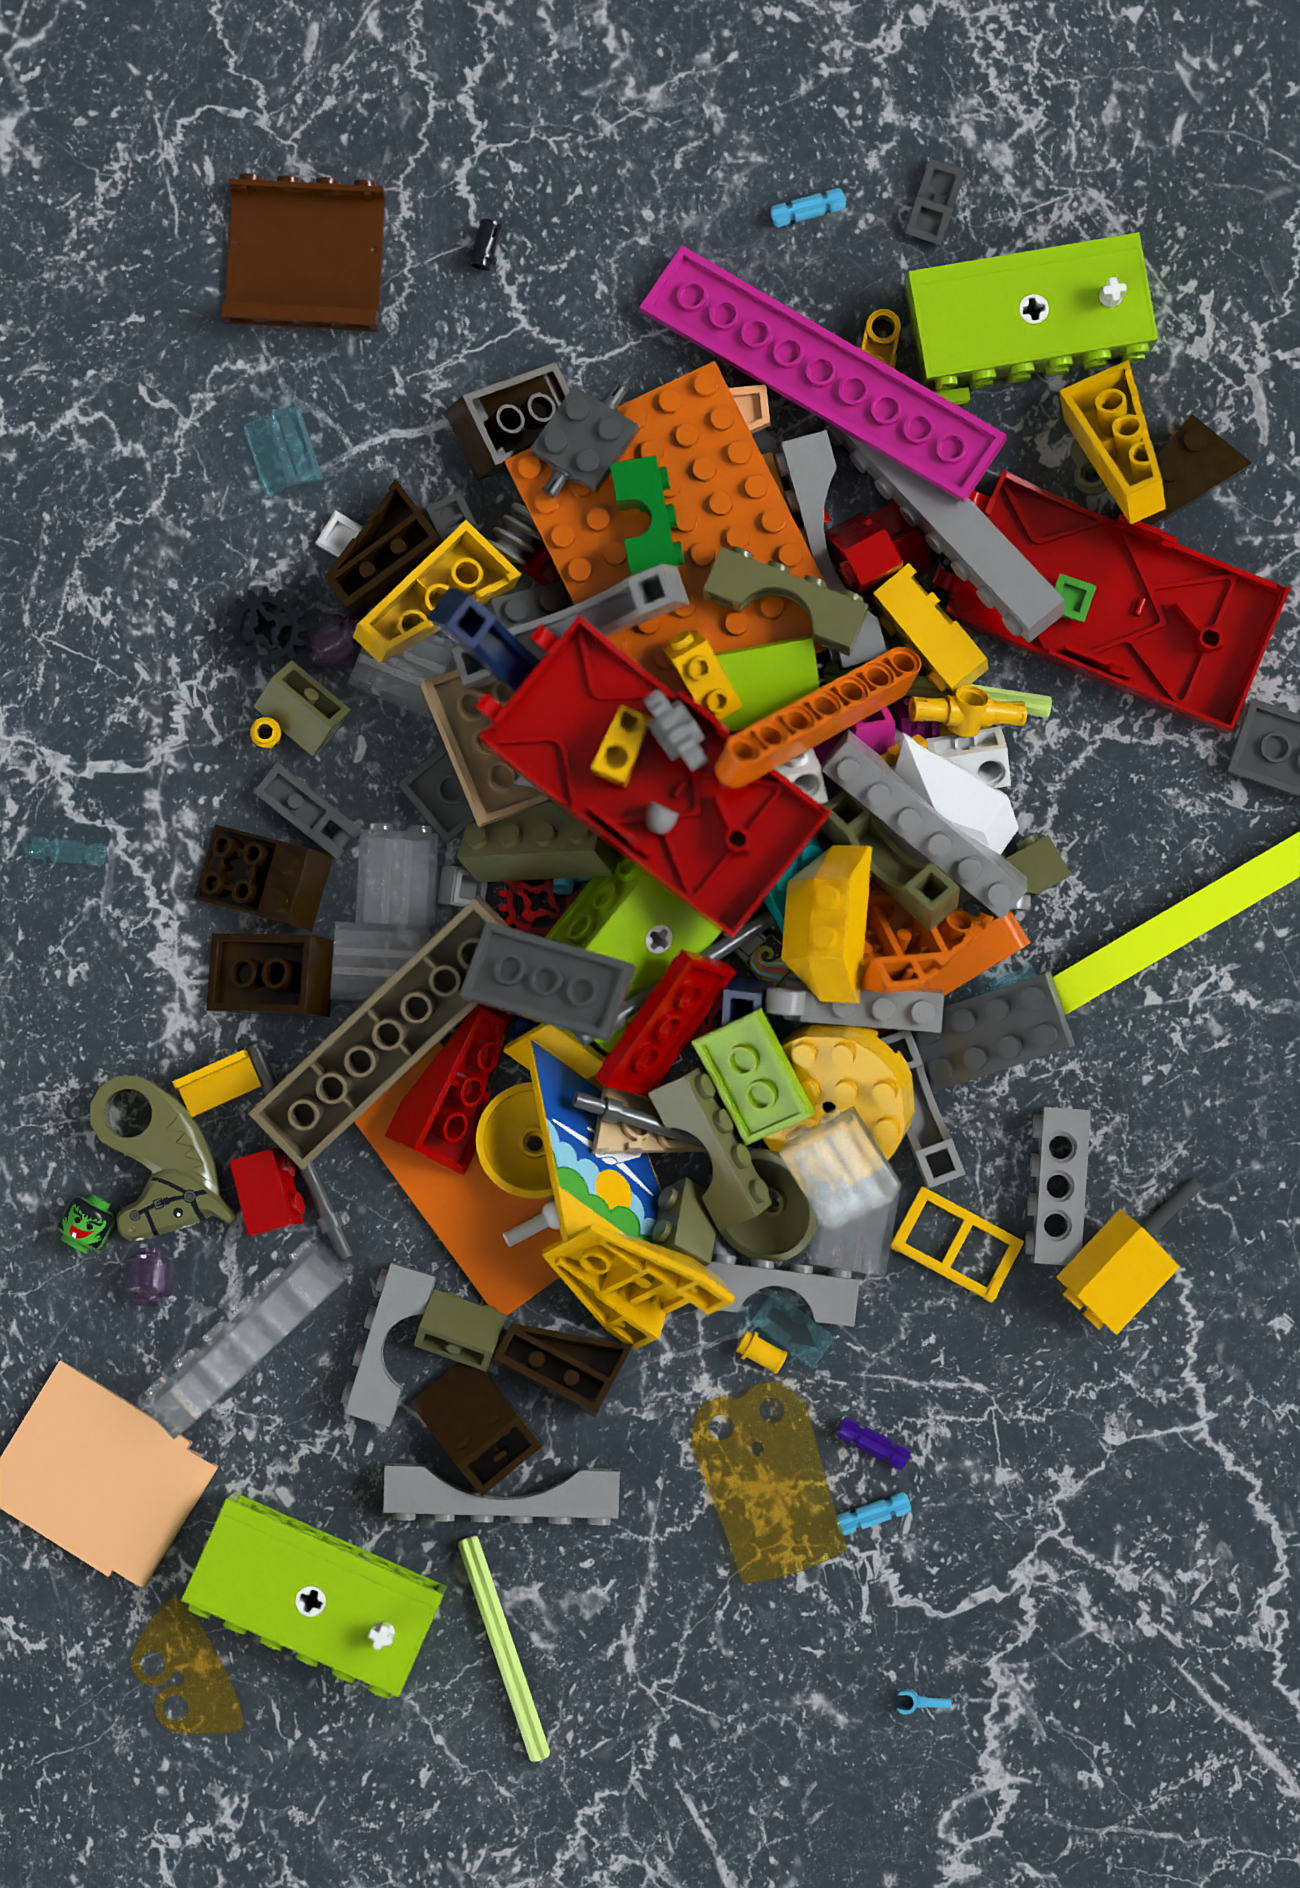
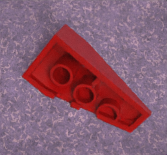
[384,1006,506,1175]

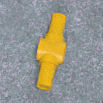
[908,685,1027,737]

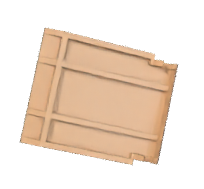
[0,1360,218,1588]

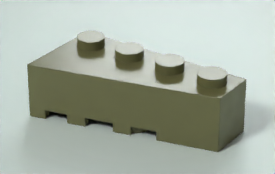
[457,801,620,882]

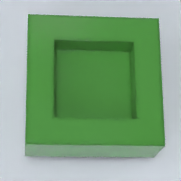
[1054,573,1096,624]

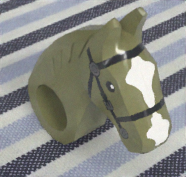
[90,1075,237,1242]

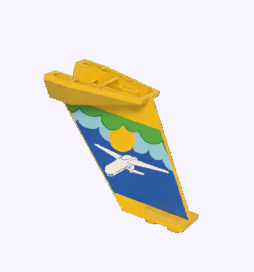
[503,1023,735,1350]

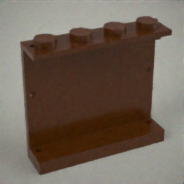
[221,174,386,332]

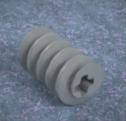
[486,502,542,566]

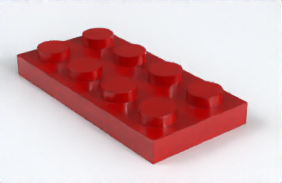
[594,949,736,1097]

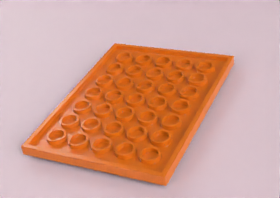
[504,361,828,699]

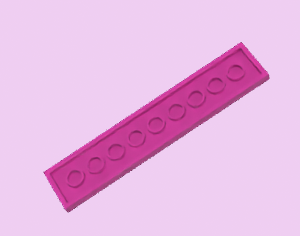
[639,245,1007,503]

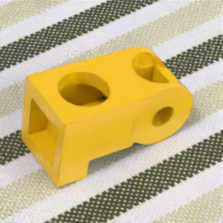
[591,705,652,788]

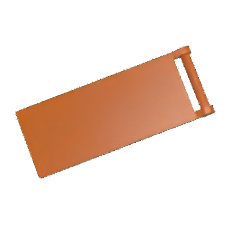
[354,1041,562,1316]

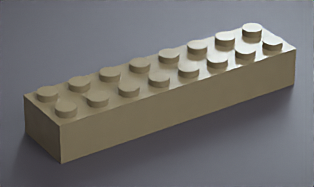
[248,895,510,1170]

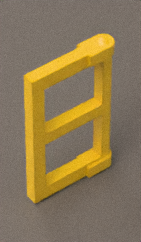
[889,1186,1025,1303]

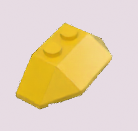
[781,845,872,1004]

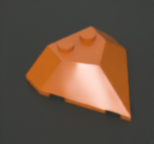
[861,877,994,993]

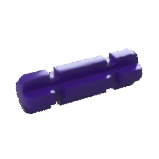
[836,1417,911,1470]

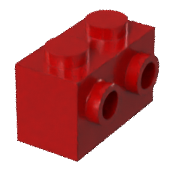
[229,1148,305,1236]

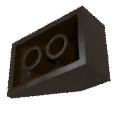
[444,362,570,481]
[206,933,335,1017]

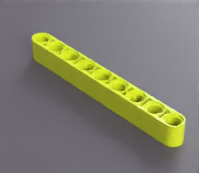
[1052,831,1300,1015]

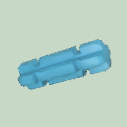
[770,188,846,228]
[835,1492,911,1535]

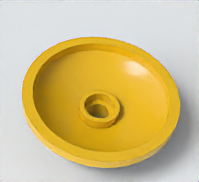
[476,1082,554,1199]

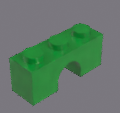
[610,455,685,576]

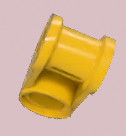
[859,309,901,368]

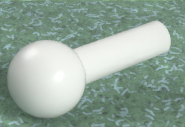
[503,1199,560,1247]

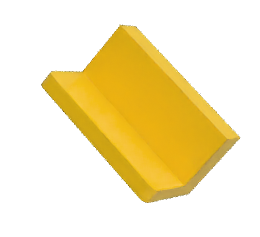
[172,1050,262,1117]

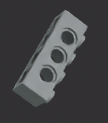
[1025,1107,1091,1265]

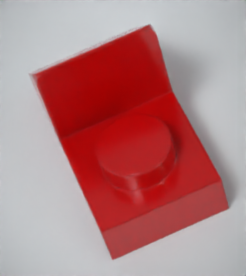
[864,501,934,578]

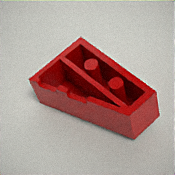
[824,512,904,598]

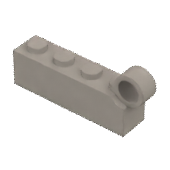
[765,977,944,1033]

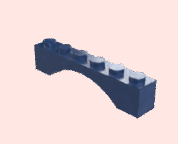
[427,586,540,693]

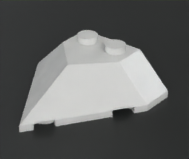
[879,732,1019,881]

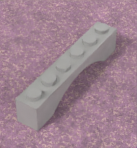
[775,430,887,671]
[451,564,690,687]
[822,729,1028,919]
[383,1463,620,1525]

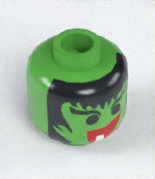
[58,1193,116,1254]

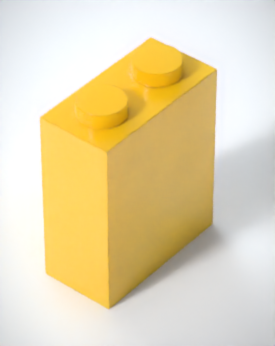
[1056,1209,1180,1335]

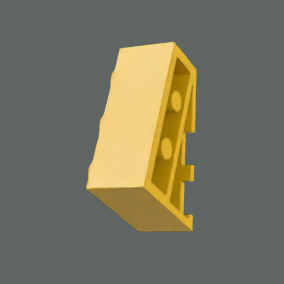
[873,563,989,695]

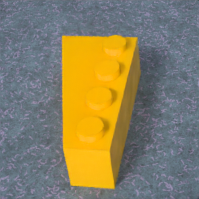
[1059,360,1166,525]
[353,520,522,664]

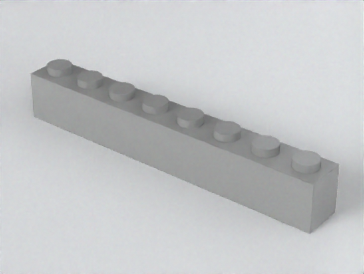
[824,421,1065,643]

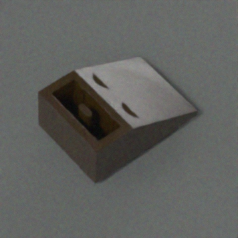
[194,824,333,931]
[410,1362,544,1496]

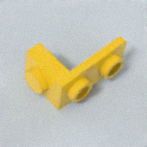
[662,630,742,720]

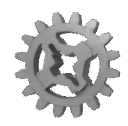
[643,689,708,771]

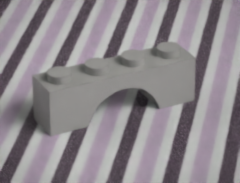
[881,1030,966,1188]
[705,1254,860,1327]
[341,1262,437,1427]

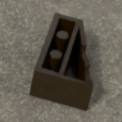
[1113,414,1252,527]
[324,479,443,619]
[491,1323,633,1417]

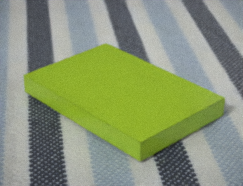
[714,635,820,732]
[692,1008,815,1146]

